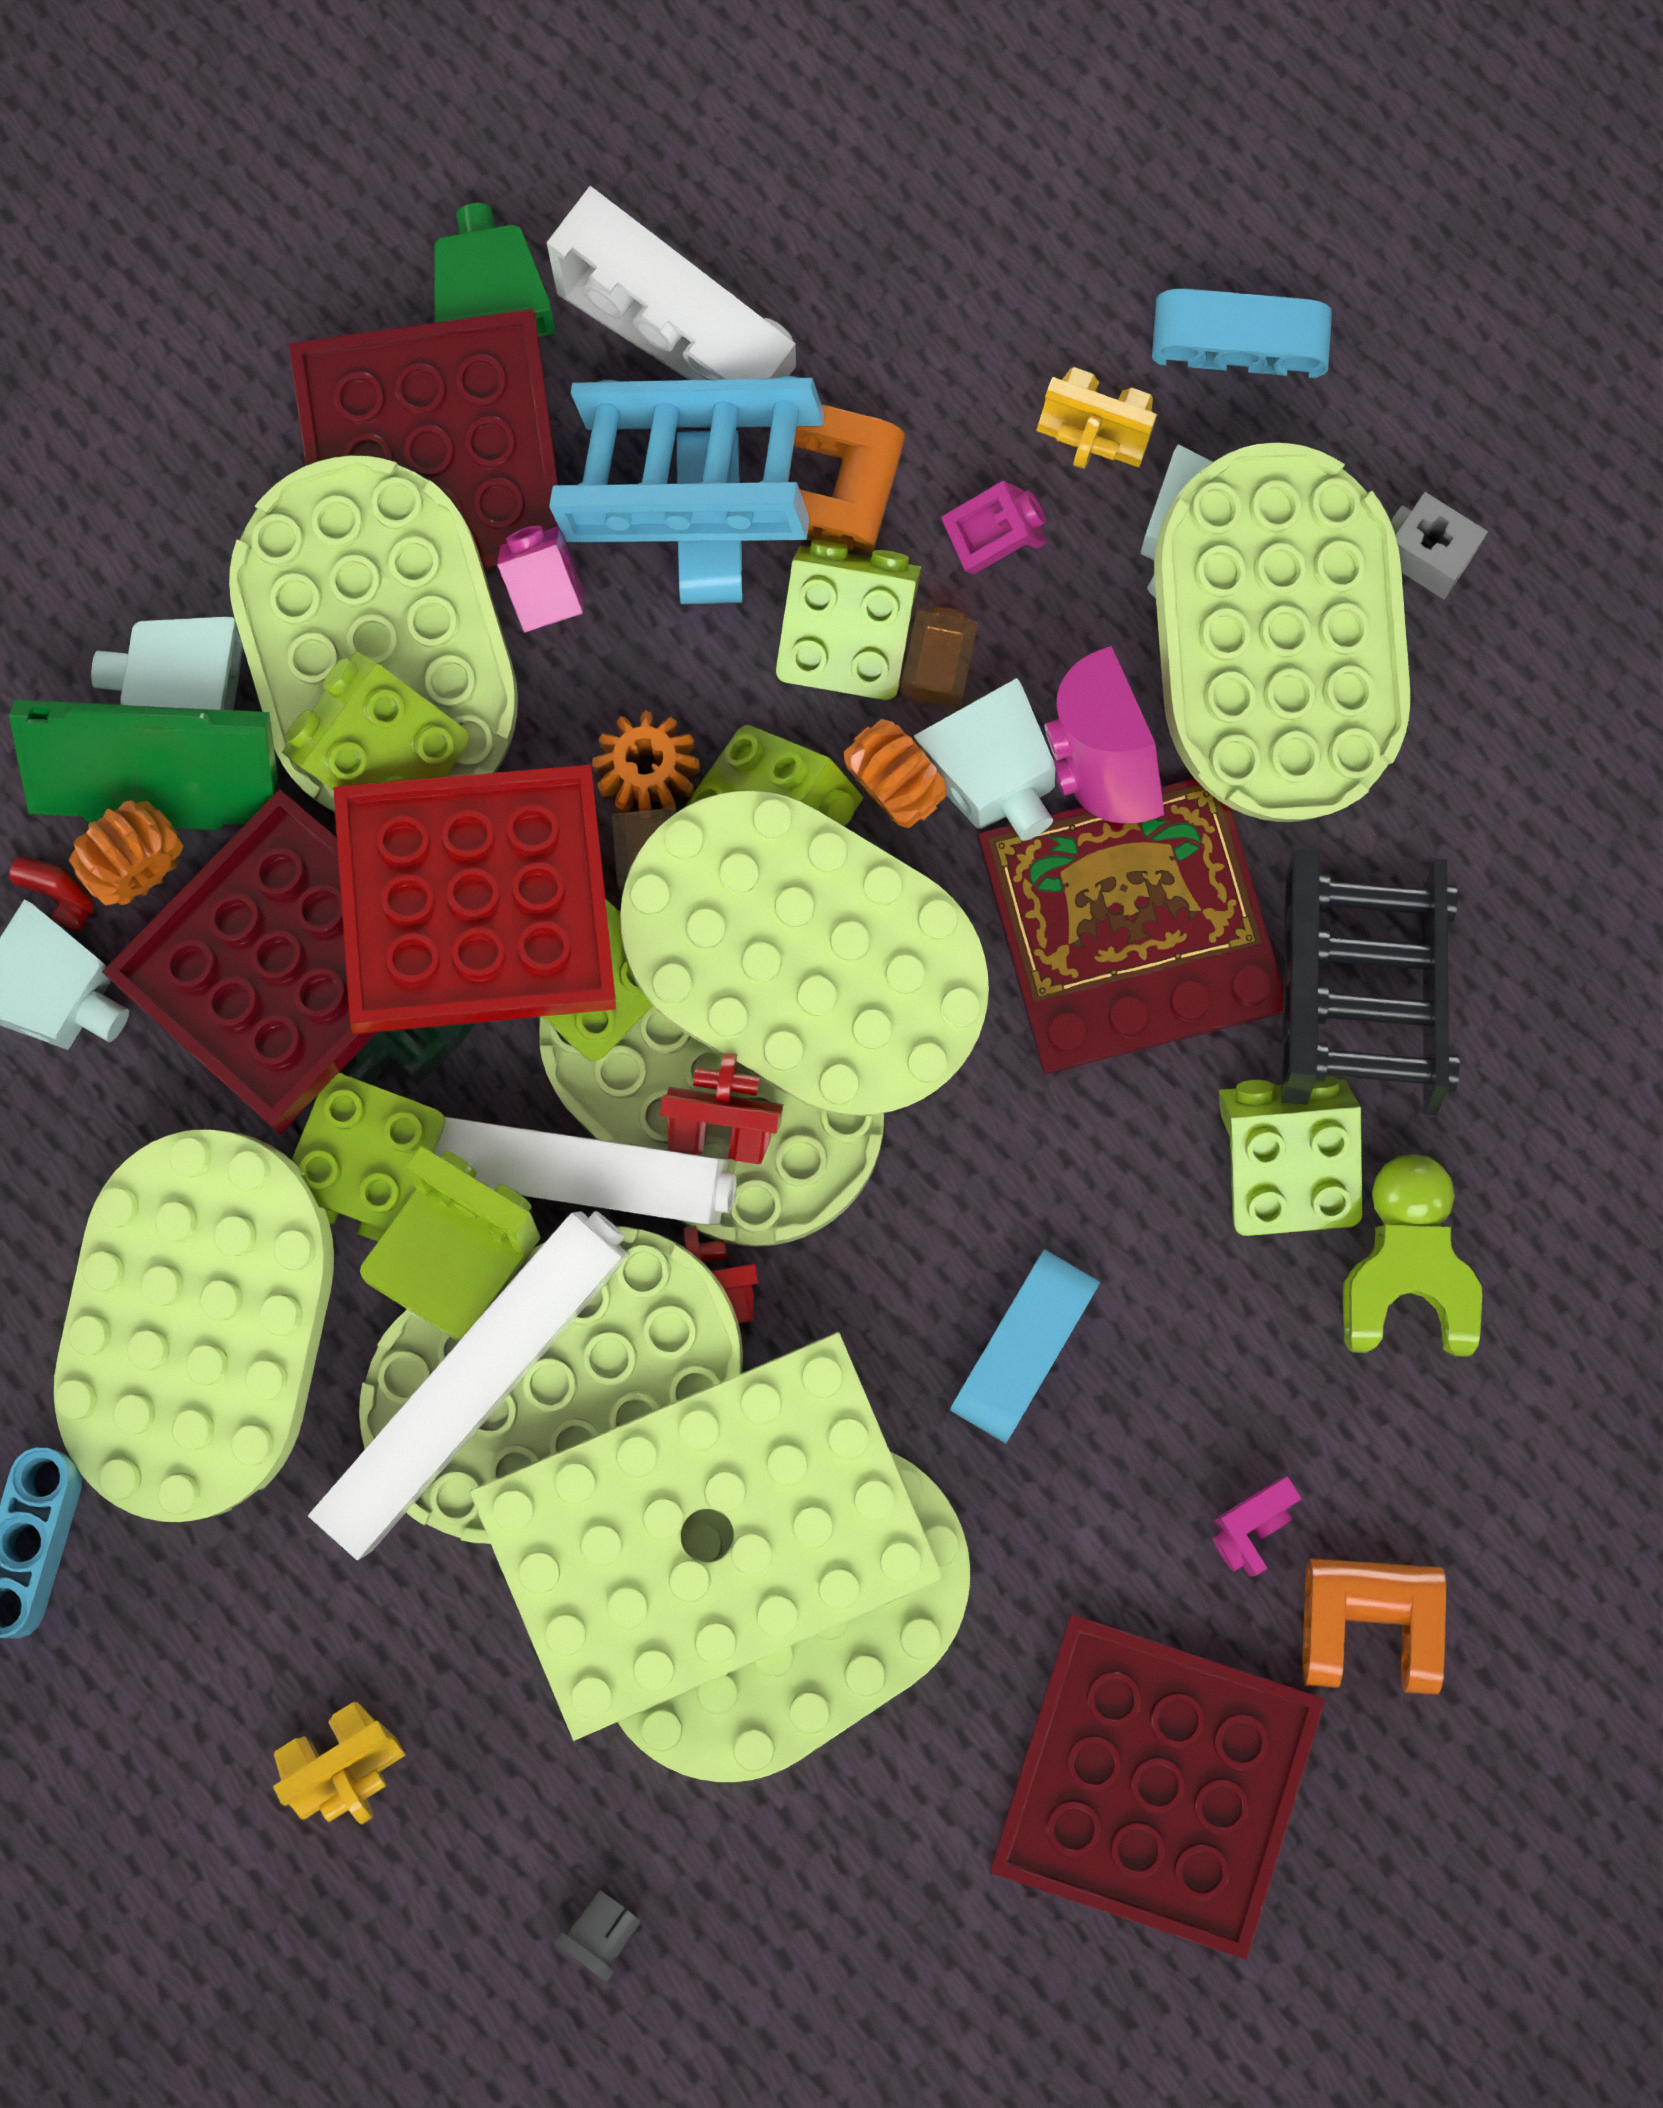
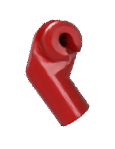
[10,855,94,933]

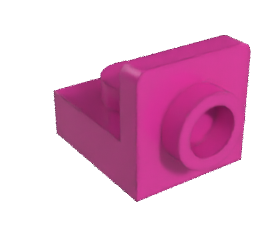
[941,481,1048,574]
[1212,1476,1302,1577]

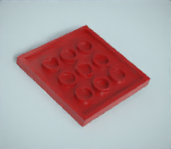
[333,765,616,1034]

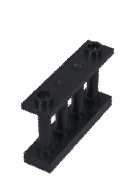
[1281,847,1460,1116]

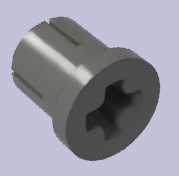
[553,1890,642,1983]

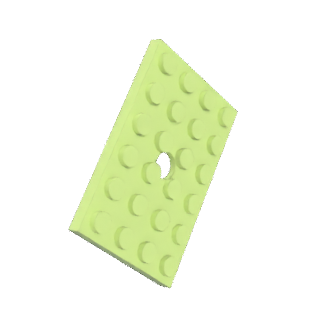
[469,1332,944,1741]

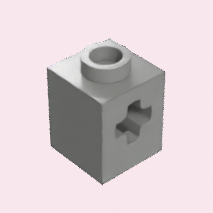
[1391,492,1488,600]

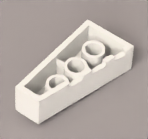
[547,186,796,380]

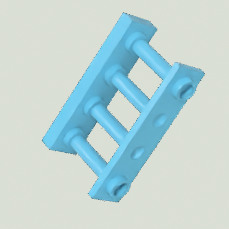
[549,376,825,542]

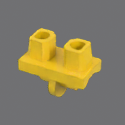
[1036,367,1157,470]
[273,1702,406,1824]

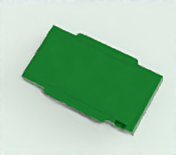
[9,700,279,830]

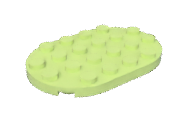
[1154,443,1410,822]
[229,456,518,812]
[620,791,989,1116]
[539,912,884,1247]
[54,1130,334,1522]
[359,1226,743,1544]
[618,1452,970,1782]

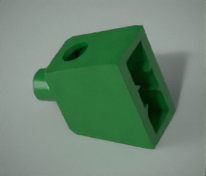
[435,203,556,336]

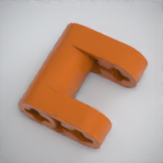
[794,404,906,554]
[1302,1558,1446,1695]

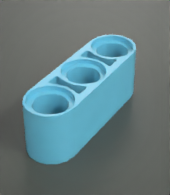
[1152,289,1332,378]
[677,430,743,604]
[950,1249,1100,1444]
[0,1447,83,1639]

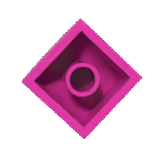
[1044,646,1164,824]

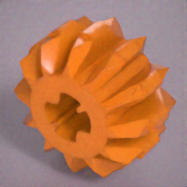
[592,710,700,821]
[844,719,947,828]
[69,800,184,906]

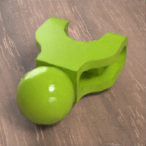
[1343,1154,1482,1357]

